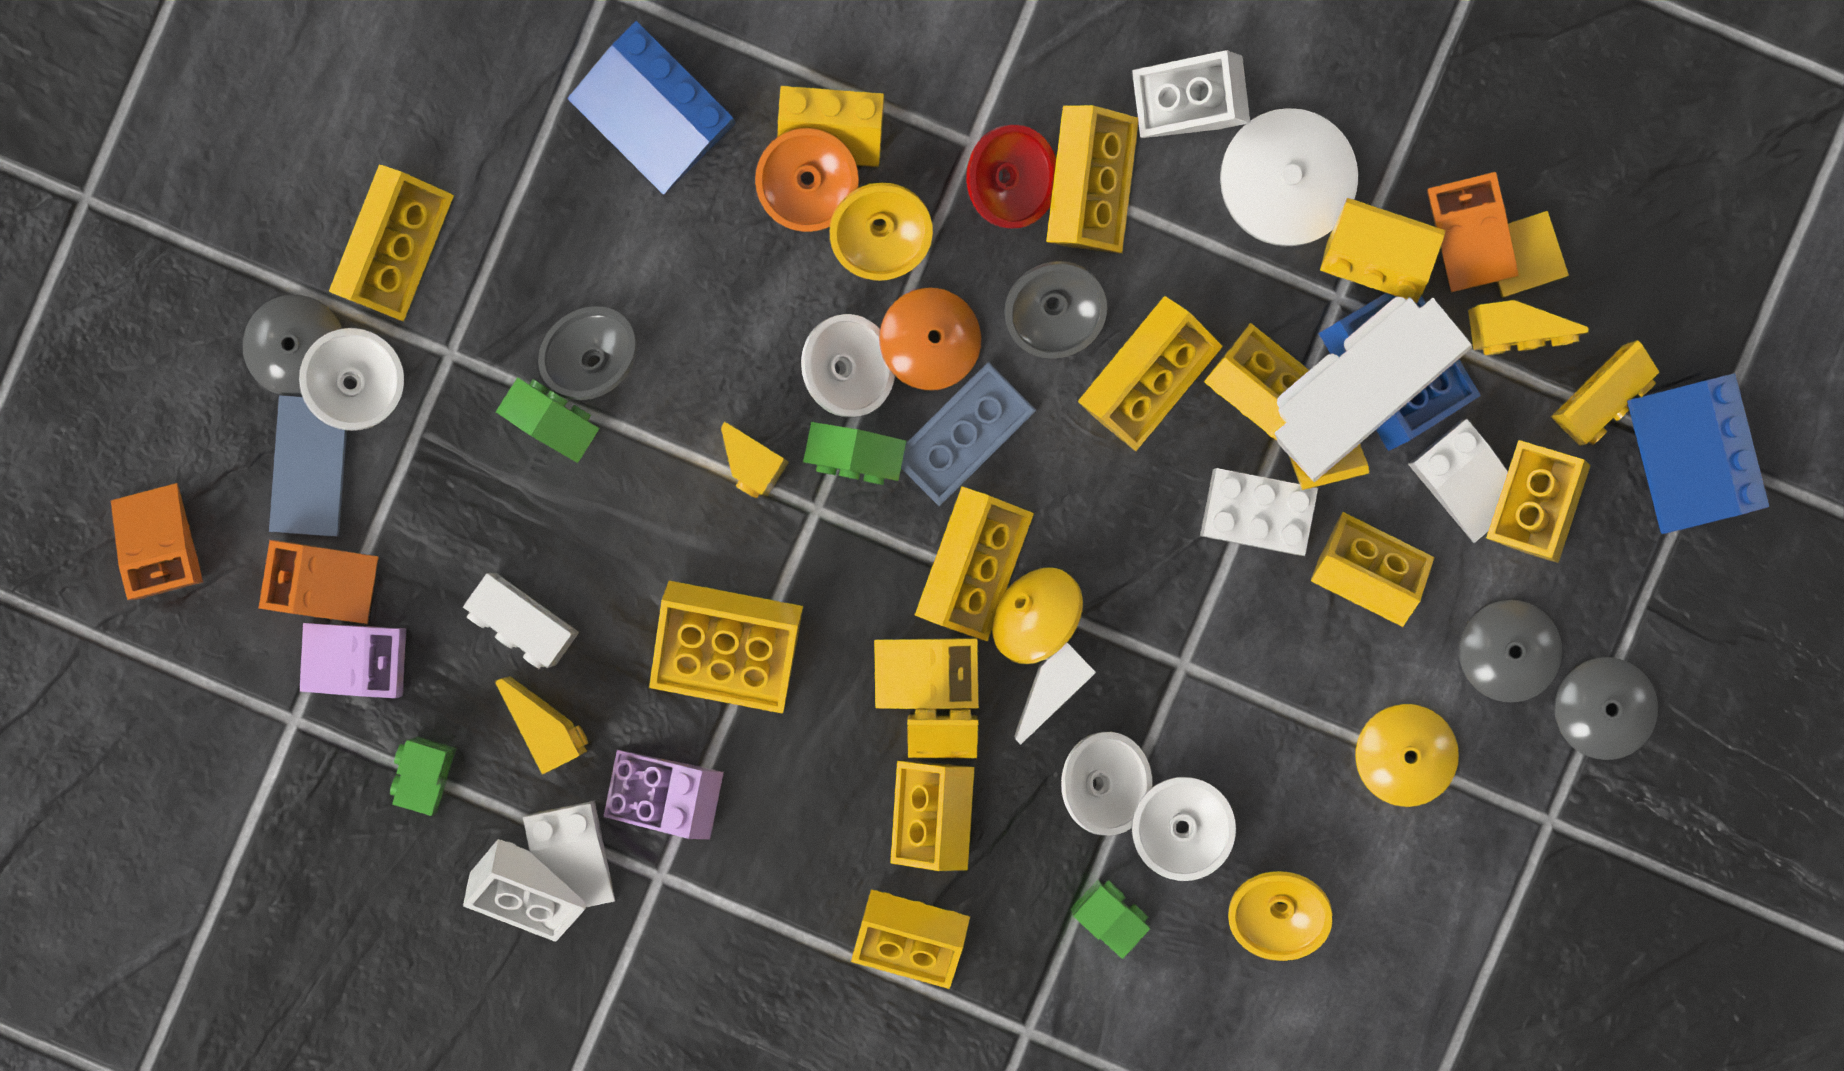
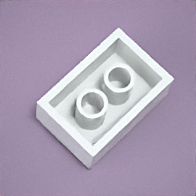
[1200,468,1318,556]
[463,573,579,669]

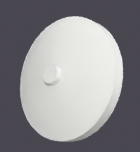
[1220,108,1358,246]

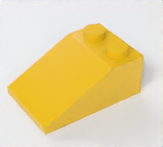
[495,676,588,775]

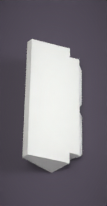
[1275,297,1472,482]

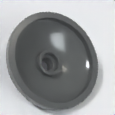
[1004,261,1107,359]
[243,295,343,397]
[538,306,638,400]
[1459,600,1562,703]
[1554,657,1658,760]

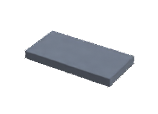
[901,362,1036,506]
[269,395,347,537]

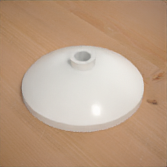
[801,314,895,417]
[299,328,404,431]
[1061,732,1152,836]
[1132,777,1236,881]

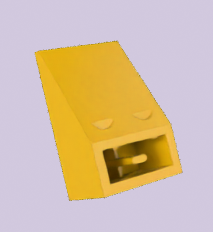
[1468,300,1589,356]
[874,638,979,709]
[908,708,978,758]

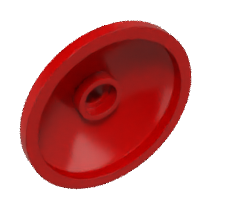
[966,125,1056,228]

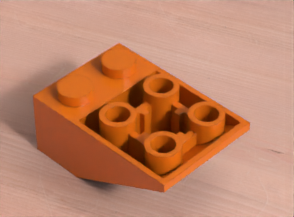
[1427,172,1519,293]
[111,483,203,600]
[259,540,379,624]

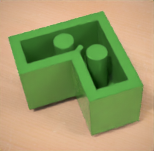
[496,377,600,463]
[803,422,906,485]
[390,737,456,816]
[1071,879,1150,959]

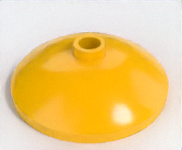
[829,183,933,280]
[992,568,1083,664]
[1355,704,1459,807]
[1228,871,1332,961]

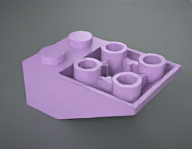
[300,623,406,698]
[603,750,724,839]

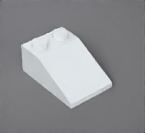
[1132,50,1250,138]
[1408,419,1508,543]
[1014,643,1096,745]
[523,801,615,907]
[463,839,586,942]

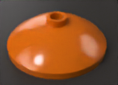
[755,128,858,232]
[879,288,981,390]

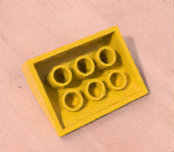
[649,581,803,713]

